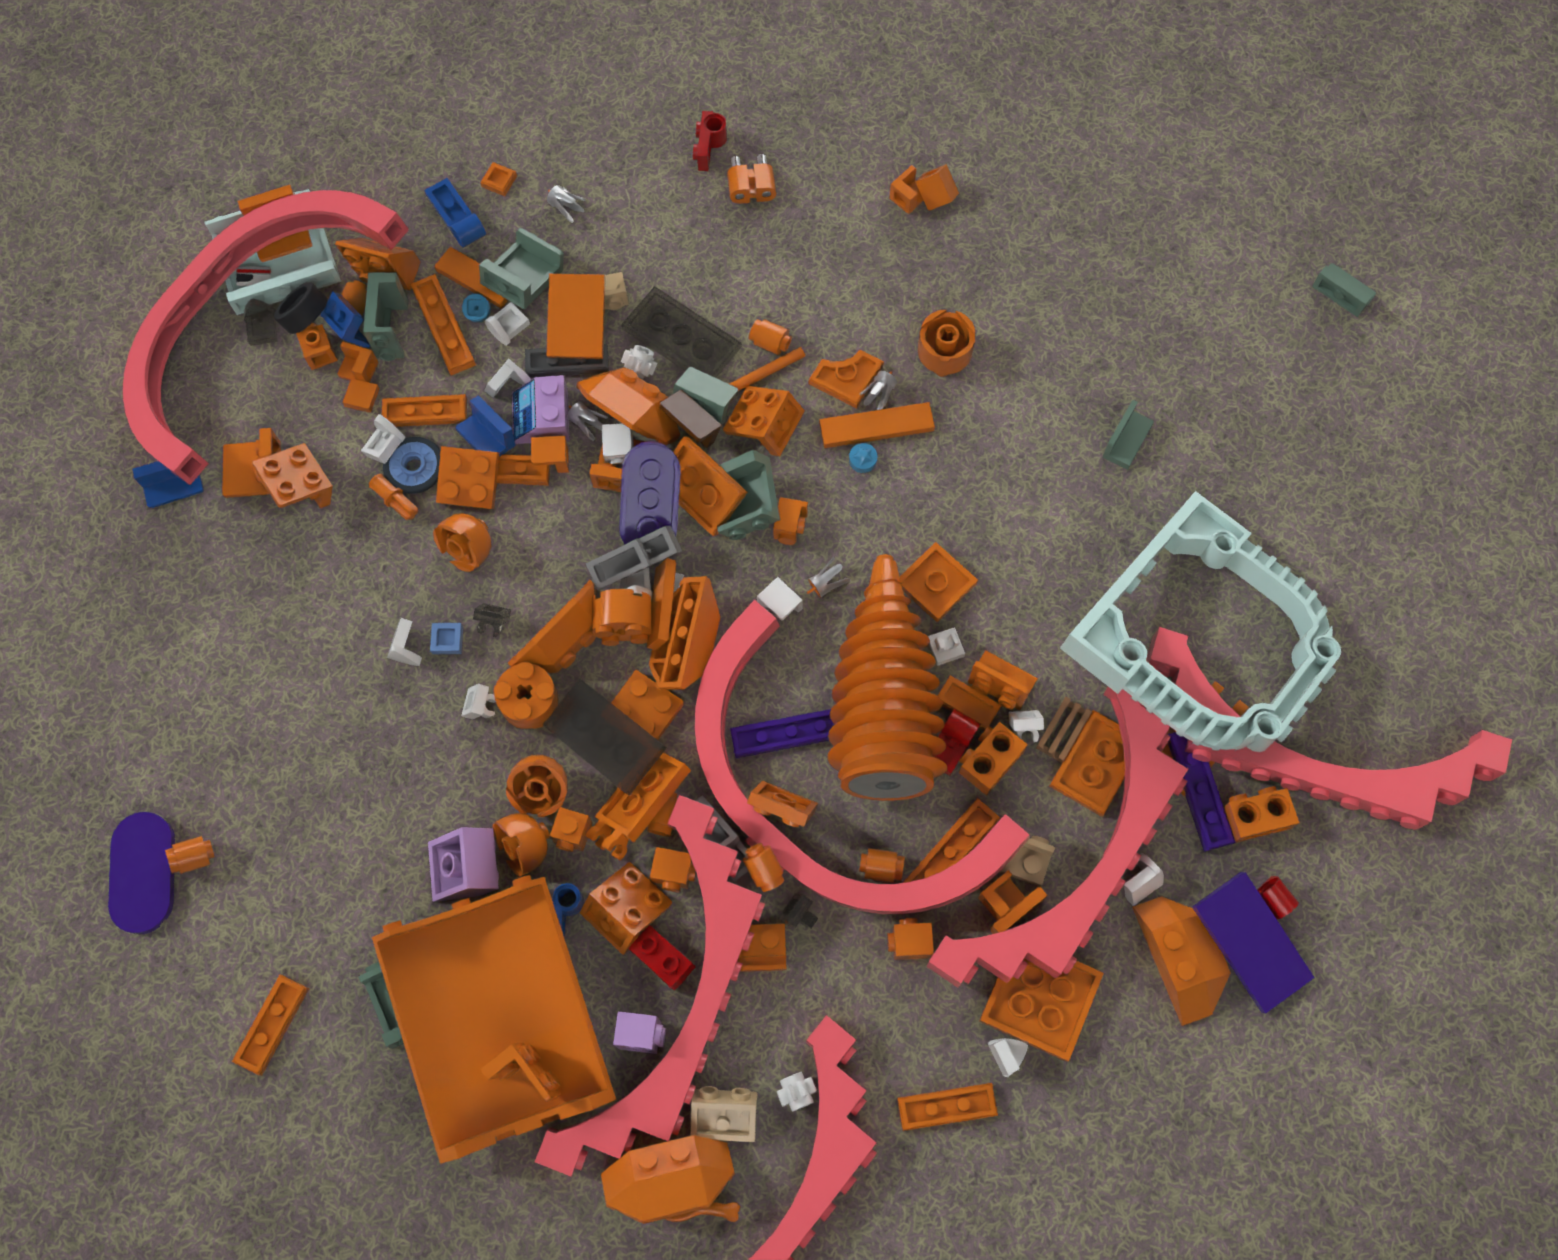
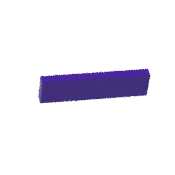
[730,709,835,759]
[1168,732,1236,852]

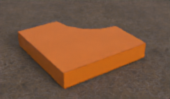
[808,350,884,409]

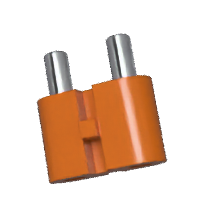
[727,154,776,204]

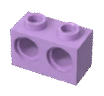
[613,1011,666,1054]

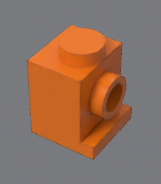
[296,323,338,370]
[773,497,808,545]

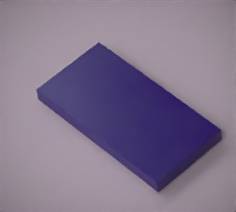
[1192,872,1315,1014]

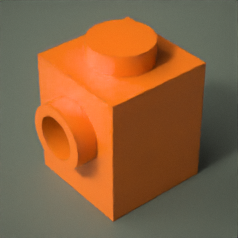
[550,807,593,852]
[650,847,697,892]
[887,918,934,960]

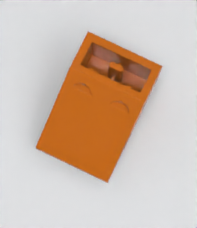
[335,238,421,291]

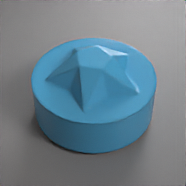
[462,294,491,322]
[849,443,877,473]

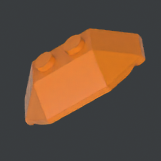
[576,367,680,445]
[649,576,721,690]
[508,580,597,673]
[1132,896,1231,1026]
[601,1135,735,1224]

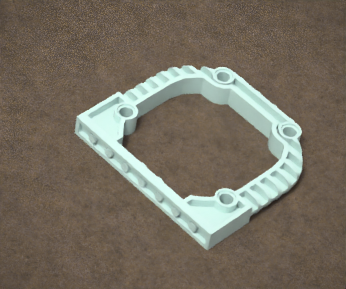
[1060,491,1341,752]

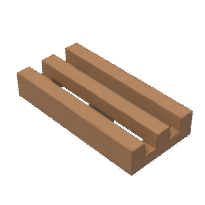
[1036,696,1092,763]

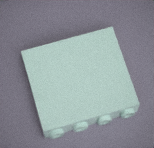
[205,189,341,315]

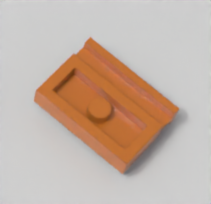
[737,924,787,972]

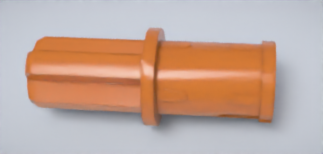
[369,473,418,520]

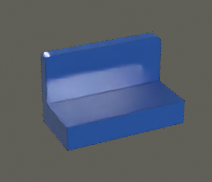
[321,292,370,349]
[456,395,516,457]
[132,461,204,508]

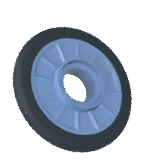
[383,437,441,494]

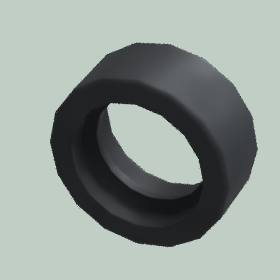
[274,282,328,334]

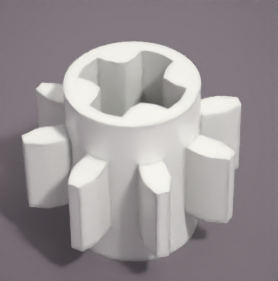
[621,345,658,380]
[776,1072,817,1112]

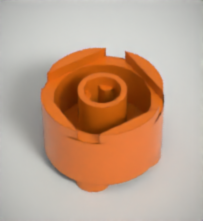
[917,310,975,377]
[592,589,651,646]
[494,662,559,729]

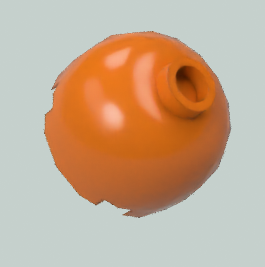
[433,513,492,572]
[506,755,568,817]
[492,813,550,876]

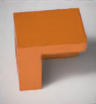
[916,164,959,210]
[889,165,924,214]
[337,342,379,383]
[531,436,569,473]
[978,870,1025,921]

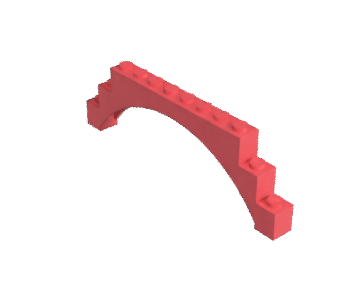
[1146,627,1512,830]
[926,687,1188,988]
[535,795,765,1176]
[748,1015,877,1260]

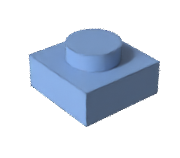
[430,623,463,654]

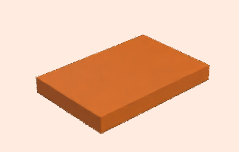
[547,273,606,359]
[673,436,748,536]
[1049,710,1125,817]

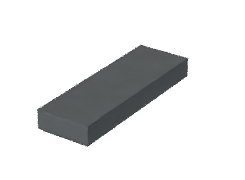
[525,344,609,378]

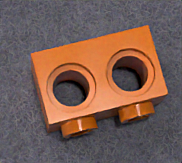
[959,722,1028,796]
[1224,786,1299,843]

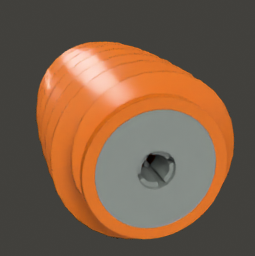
[827,554,947,801]

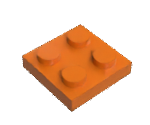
[436,446,500,509]
[900,542,978,622]
[601,670,685,750]
[747,781,818,827]

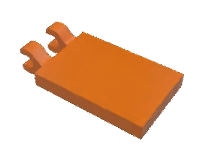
[586,747,691,860]

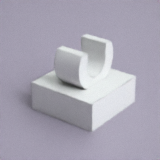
[928,627,965,666]
[461,684,496,719]
[1009,710,1044,742]

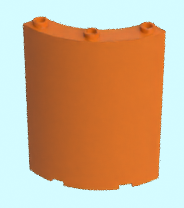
[372,875,617,1164]

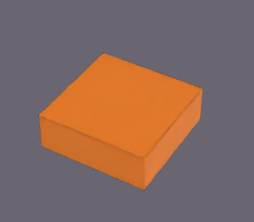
[480,162,517,196]
[342,378,380,413]

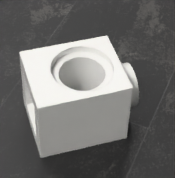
[602,423,634,468]

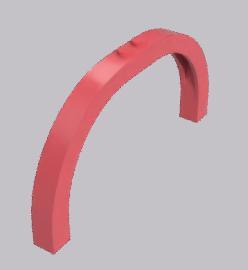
[123,190,409,485]
[695,600,1029,914]

